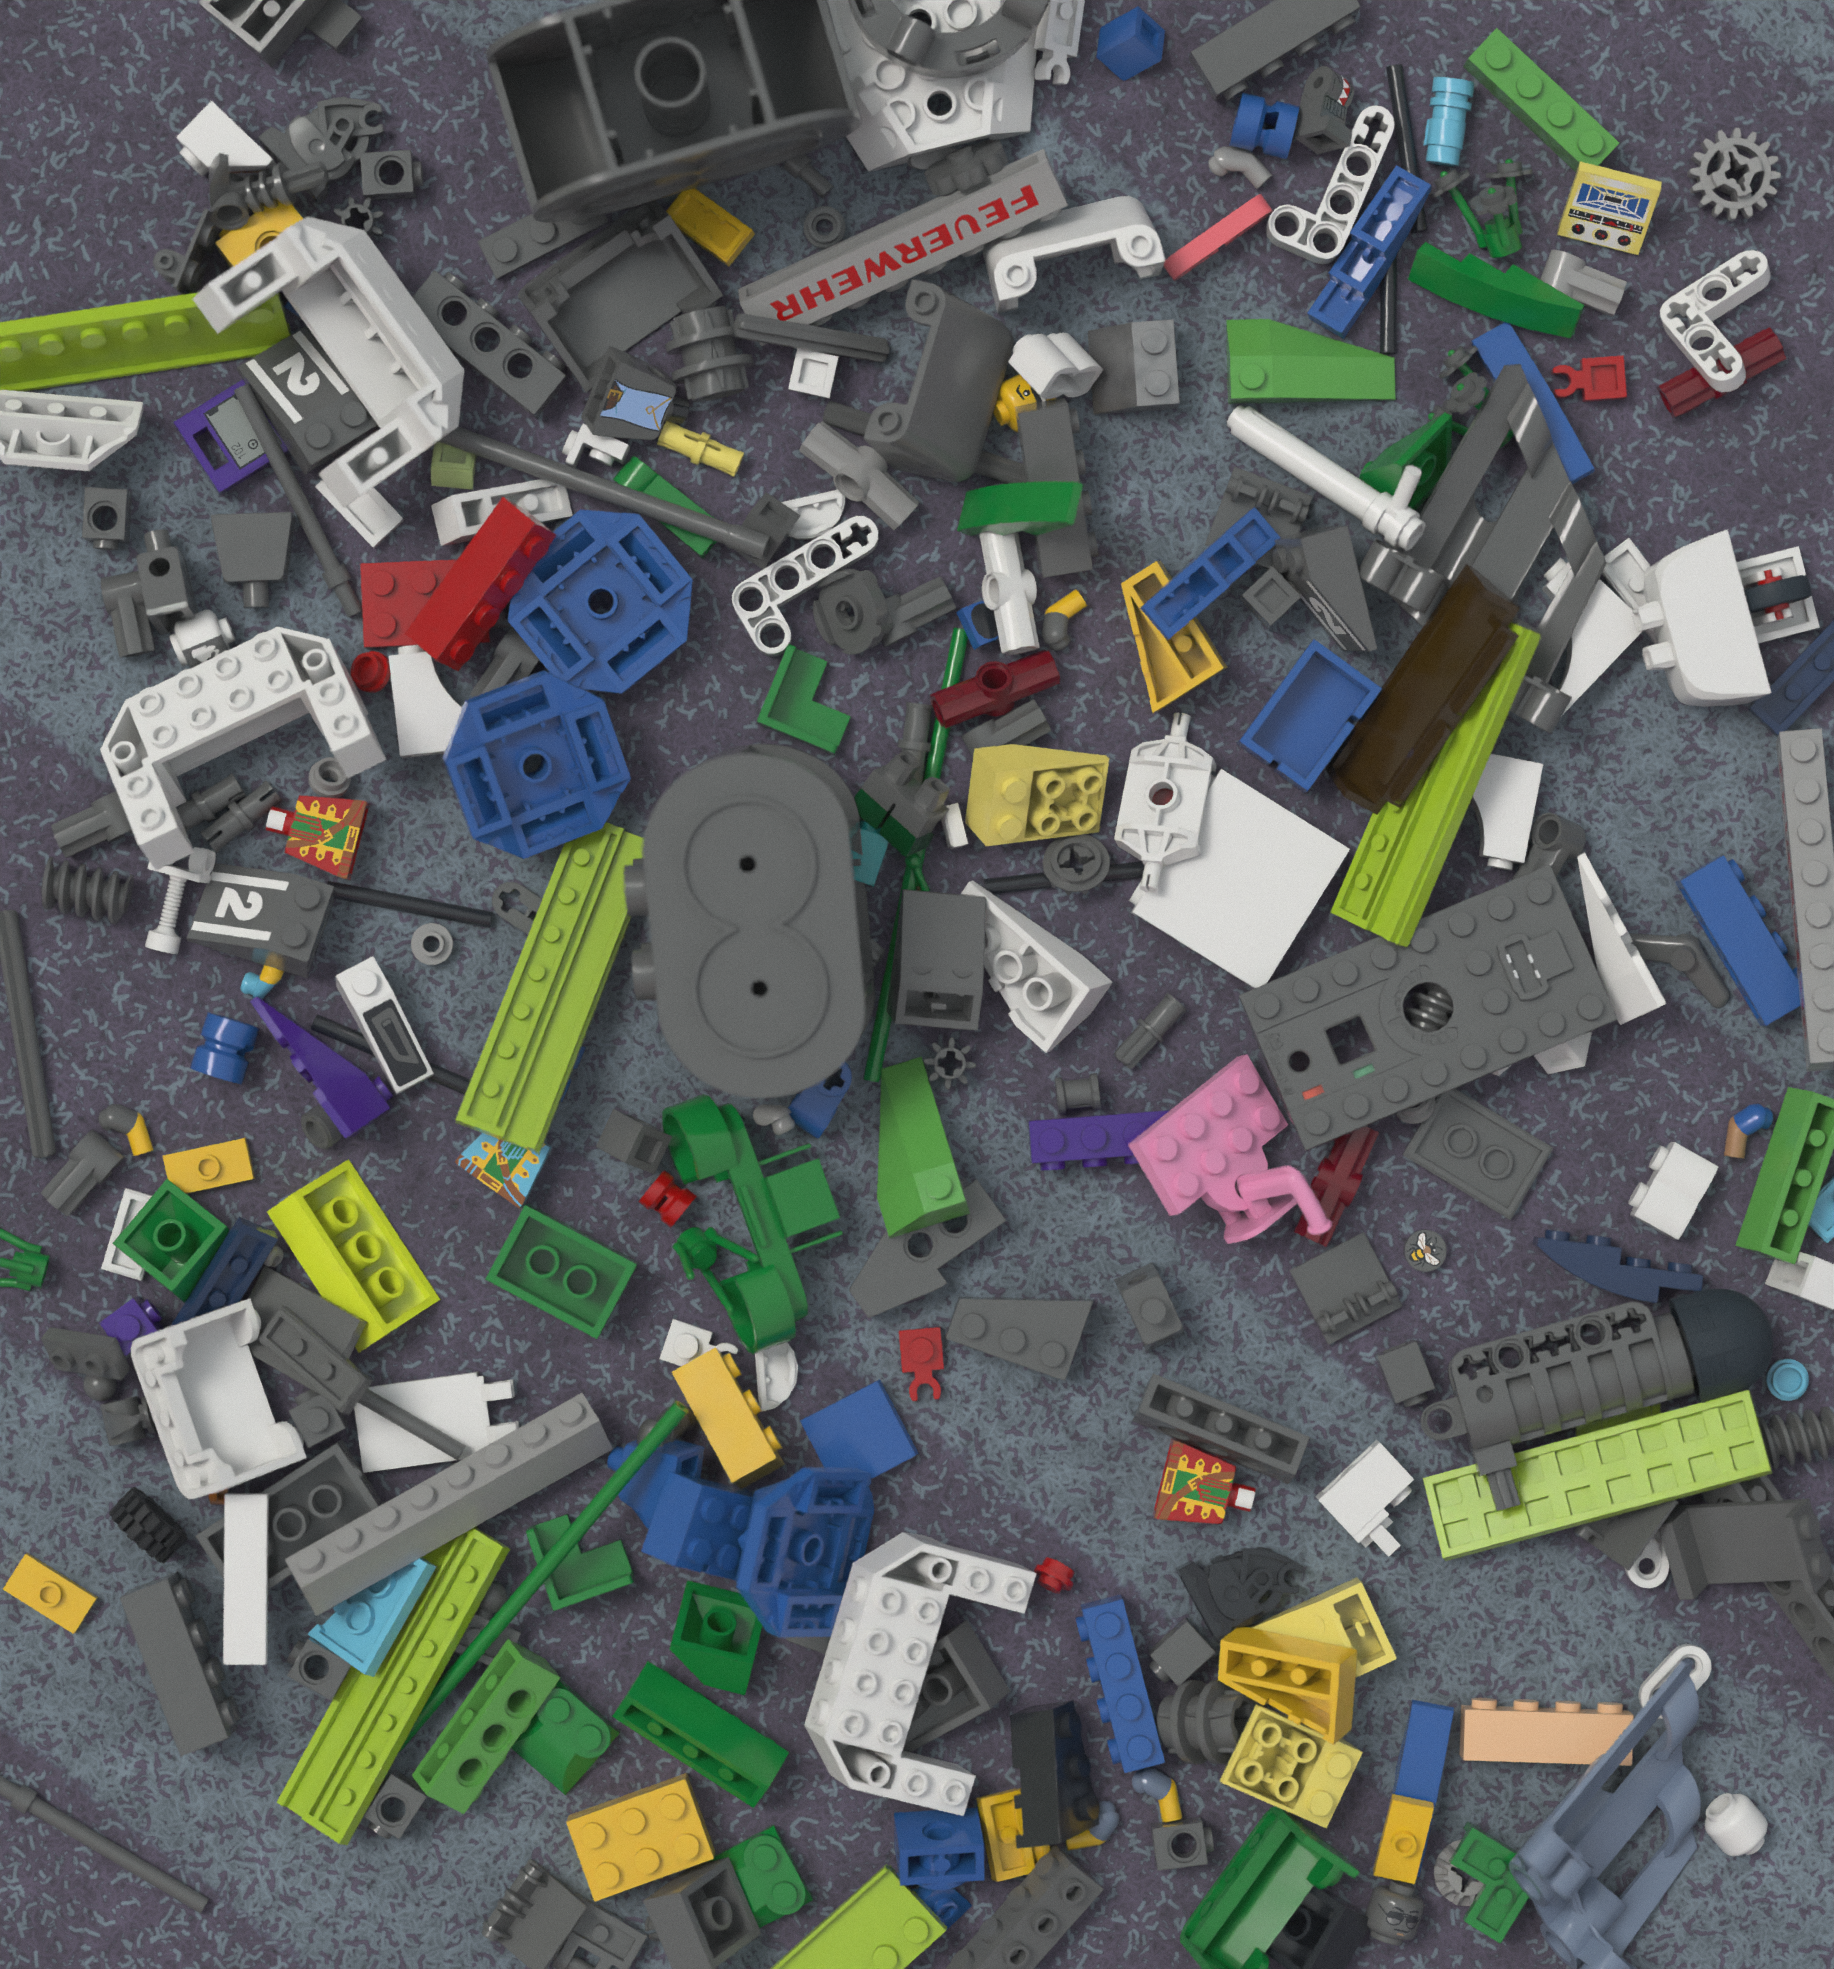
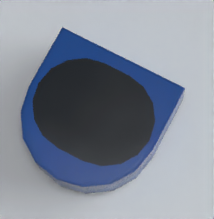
[956,601,999,650]

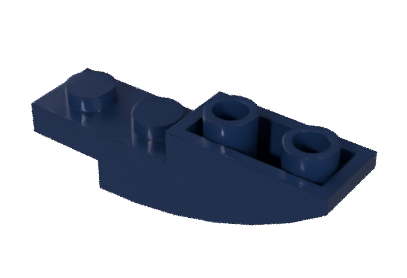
[1533,1229,1703,1303]

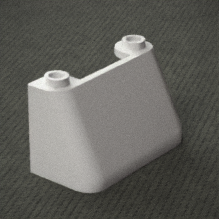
[983,196,1165,313]
[131,1298,307,1499]

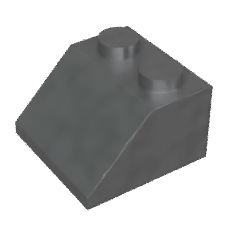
[1088,319,1180,415]

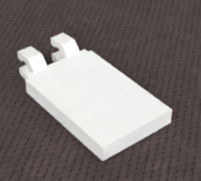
[354,1372,520,1473]

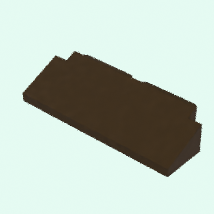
[1325,564,1520,815]

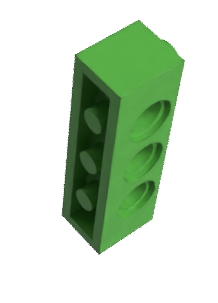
[412,1639,561,1814]

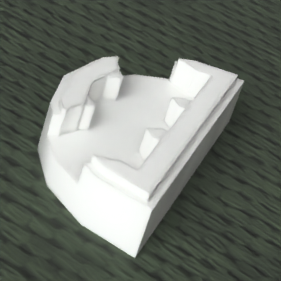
[781,490,845,540]
[755,1342,798,1412]

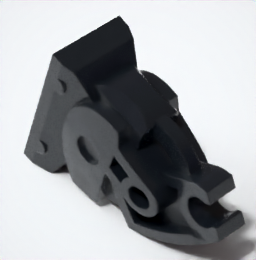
[1175,1546,1303,1644]

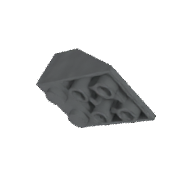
[886,889,986,1031]

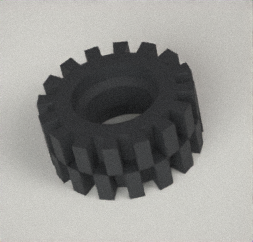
[109,1487,188,1564]

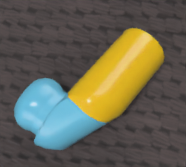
[240,965,284,999]

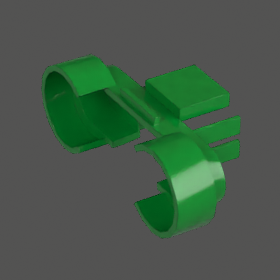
[662,1094,843,1354]

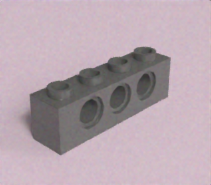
[412,270,568,419]
[1132,1373,1310,1484]

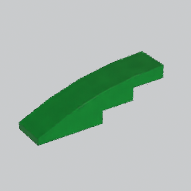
[1408,242,1585,338]
[957,481,1083,536]

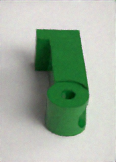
[613,456,717,559]

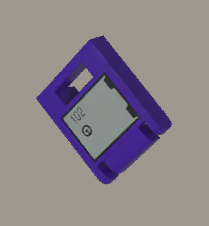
[174,379,289,496]

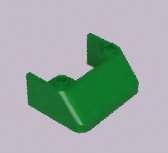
[1180,1806,1359,1969]

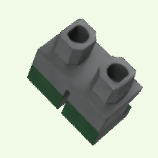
[854,751,950,857]

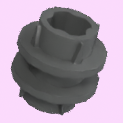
[665,306,754,402]
[1157,1680,1255,1764]

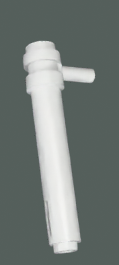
[1227,405,1426,551]

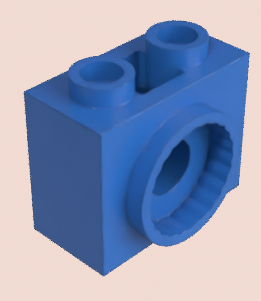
[894,1807,984,1890]

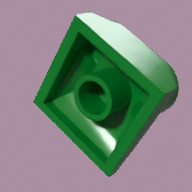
[511,1679,620,1795]
[704,1824,813,1928]

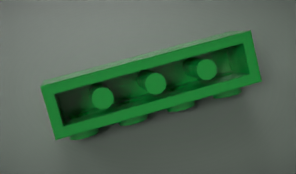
[612,1661,789,1808]

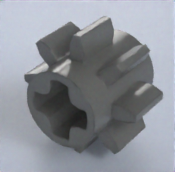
[334,196,385,238]
[924,1037,976,1090]

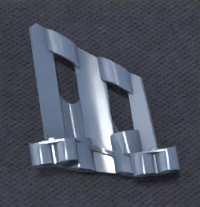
[1509,1658,1701,1969]

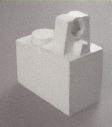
[1316,1440,1414,1557]

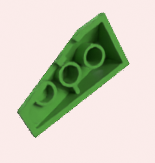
[1226,319,1396,404]
[877,1056,970,1238]

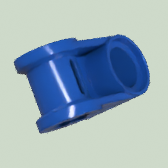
[788,1062,852,1139]

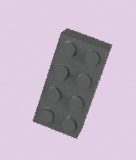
[196,1440,384,1589]
[120,1571,241,1756]

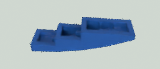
[1307,165,1432,339]
[1471,322,1595,484]
[1140,507,1280,640]
[1390,1700,1454,1877]

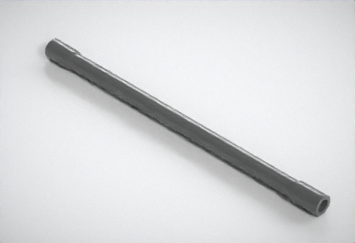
[439,426,772,560]

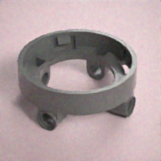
[848,0,1050,78]

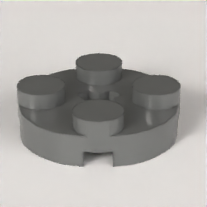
[813,569,892,655]

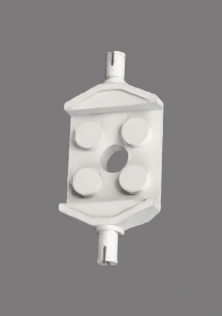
[1114,713,1217,893]

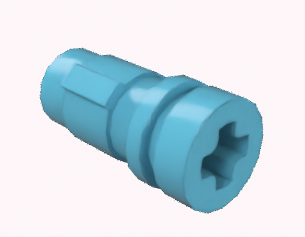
[1424,77,1475,167]

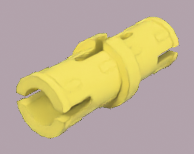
[657,420,744,477]

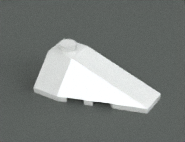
[1577,852,1666,1025]
[961,881,1113,1053]

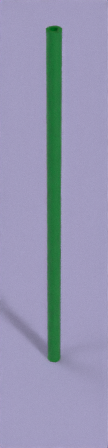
[863,628,968,1083]
[400,1401,689,1752]

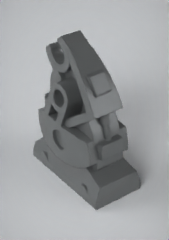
[258,97,384,205]

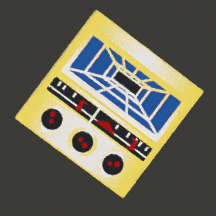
[1557,161,1662,255]

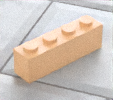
[1459,1698,1634,1766]

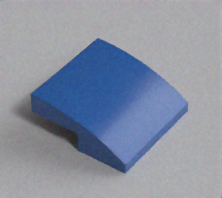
[800,1379,919,1479]

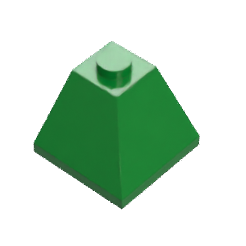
[1359,413,1452,510]
[112,1179,229,1303]
[669,1580,762,1695]

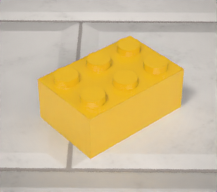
[566,1773,715,1902]

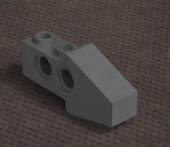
[849,1177,1006,1318]

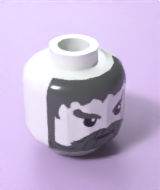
[170,610,236,668]

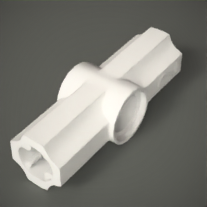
[979,531,1040,656]

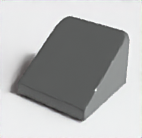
[306,0,365,54]

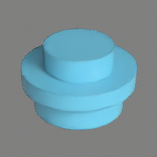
[1766,1359,1809,1401]

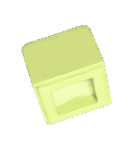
[431,442,476,490]

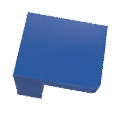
[1096,6,1165,80]

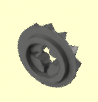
[1043,834,1110,896]

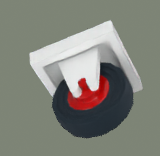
[1736,546,1820,644]

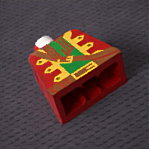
[266,795,370,880]
[1152,1438,1256,1524]

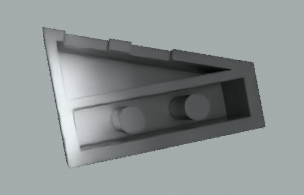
[198,0,329,68]
[945,1297,1093,1381]

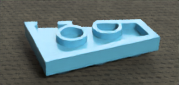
[308,1557,436,1677]

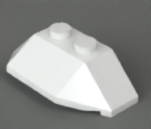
[0,390,144,471]

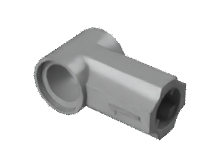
[1540,249,1627,317]

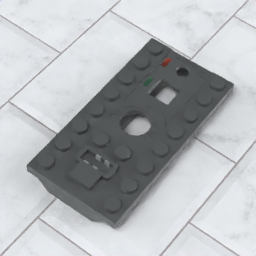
[1239,865,1618,1152]

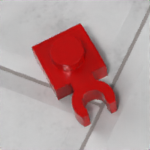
[1551,355,1627,402]
[899,1327,944,1401]

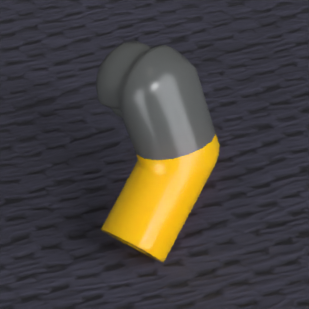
[1041,589,1087,651]
[98,1104,154,1156]

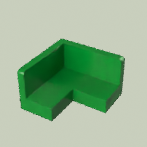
[757,644,851,756]
[526,1513,635,1611]
[1449,1821,1529,1944]

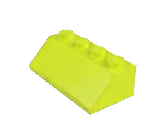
[267,1159,440,1353]

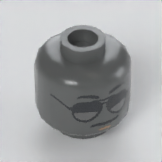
[1365,1880,1425,1946]

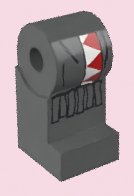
[1294,66,1354,154]

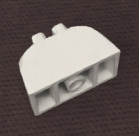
[1632,530,1771,707]

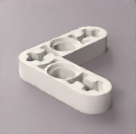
[1660,250,1771,392]

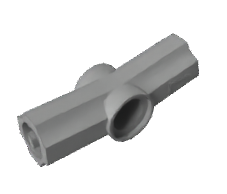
[799,421,919,530]

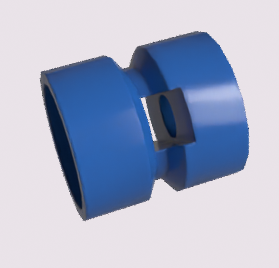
[1229,92,1300,159]
[190,1012,260,1084]

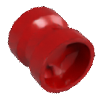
[638,1170,697,1228]

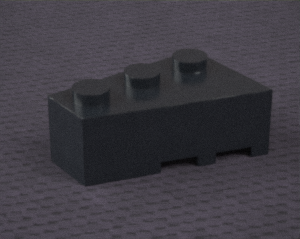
[1010,1700,1100,1849]

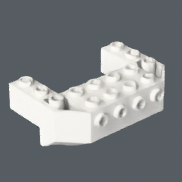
[193,217,464,508]
[100,627,386,871]
[804,1532,1036,1816]

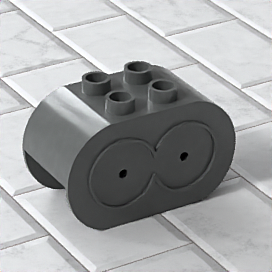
[485,0,862,223]
[624,744,875,1098]

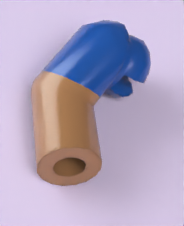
[1724,1104,1773,1159]

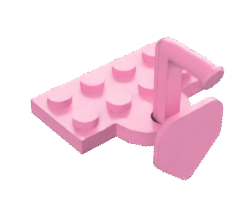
[1128,1054,1332,1244]

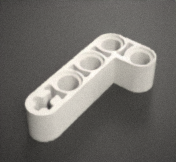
[1266,106,1395,264]
[732,516,878,656]

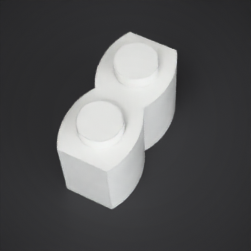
[1008,333,1103,399]
[1628,1142,1718,1240]

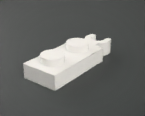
[1034,0,1085,85]

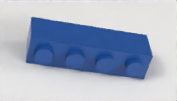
[1675,855,1800,1026]

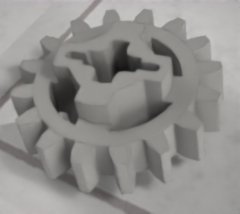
[1687,128,1781,222]

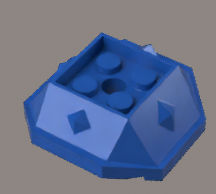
[508,509,693,694]
[443,671,631,859]
[735,1467,875,1638]

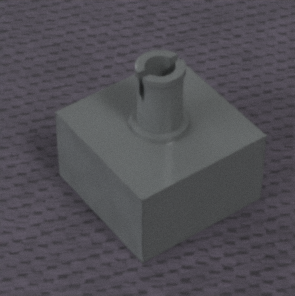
[643,1857,761,1969]

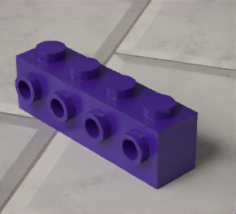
[1028,1110,1170,1171]

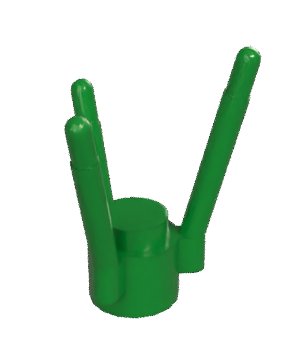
[673,1227,759,1314]
[0,1228,50,1291]

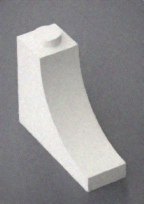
[1542,558,1642,714]
[389,645,462,758]
[1471,754,1543,870]

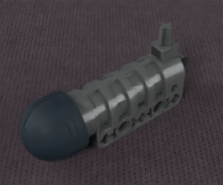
[1420,1289,1773,1511]

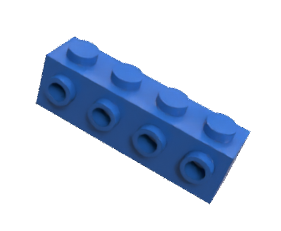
[1075,1594,1165,1773]

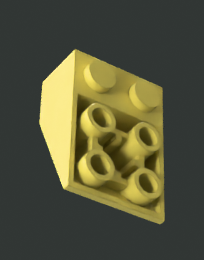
[965,744,1109,846]
[1249,1577,1397,1677]
[1220,1704,1363,1829]

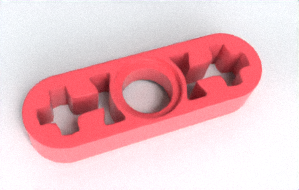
[1163,194,1273,281]

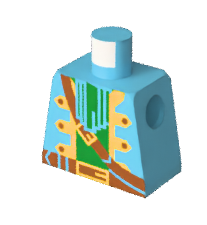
[454,1133,552,1209]

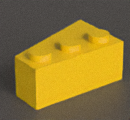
[1121,561,1228,713]
[672,1347,785,1488]
[1218,1627,1358,1745]

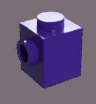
[99,1296,164,1356]

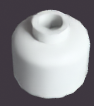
[1705,1793,1768,1856]

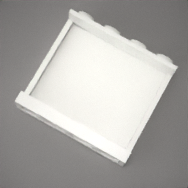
[1129,769,1350,989]

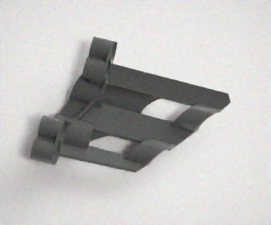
[1358,364,1607,734]

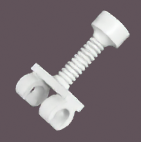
[145,847,216,954]

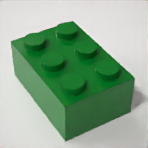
[485,1203,639,1339]

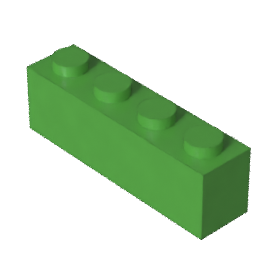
[1463,28,1619,172]
[1735,1087,1834,1264]

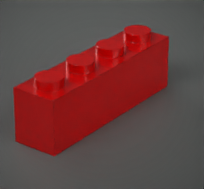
[404,497,557,671]

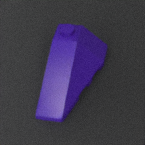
[250,997,394,1139]

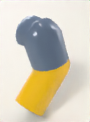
[1132,1768,1182,1822]
[1066,1801,1119,1851]

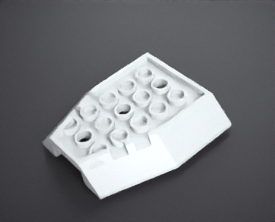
[826,0,1037,172]

